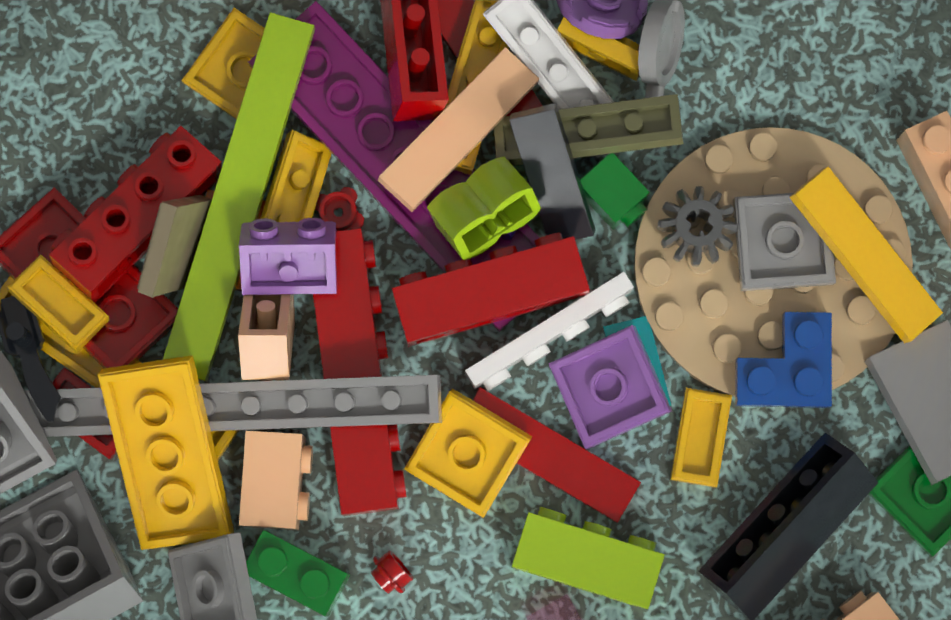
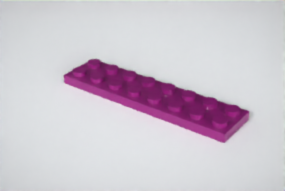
[248,1,540,332]

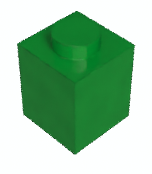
[580,153,650,230]

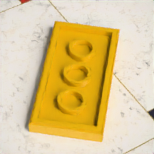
[98,355,234,550]

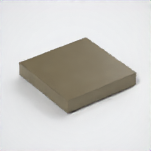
[137,195,212,297]

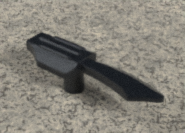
[0,296,61,423]

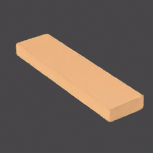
[378,47,540,212]

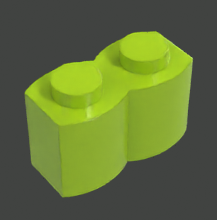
[427,156,541,260]

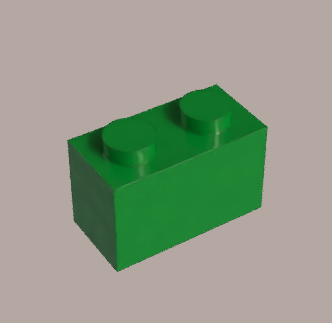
[246,530,350,617]

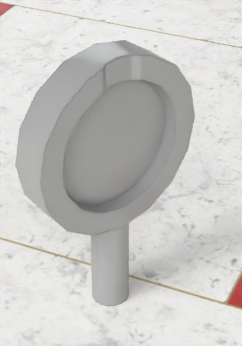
[638,0,685,98]

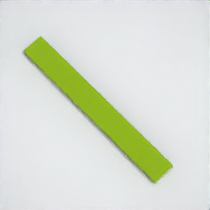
[163,12,315,382]

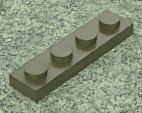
[494,94,684,166]

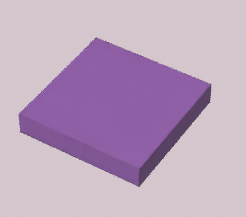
[549,325,672,449]

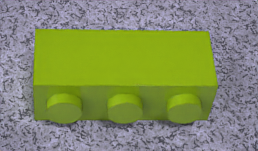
[511,507,665,610]

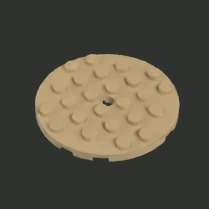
[634,127,913,397]

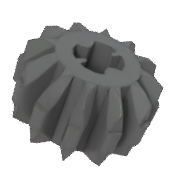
[657,186,738,267]

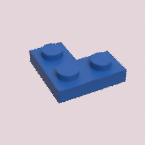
[735,312,832,408]

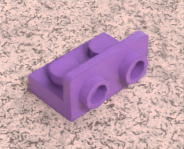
[239,218,337,295]

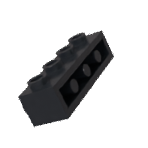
[698,433,878,620]

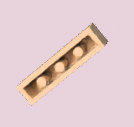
[896,111,951,250]

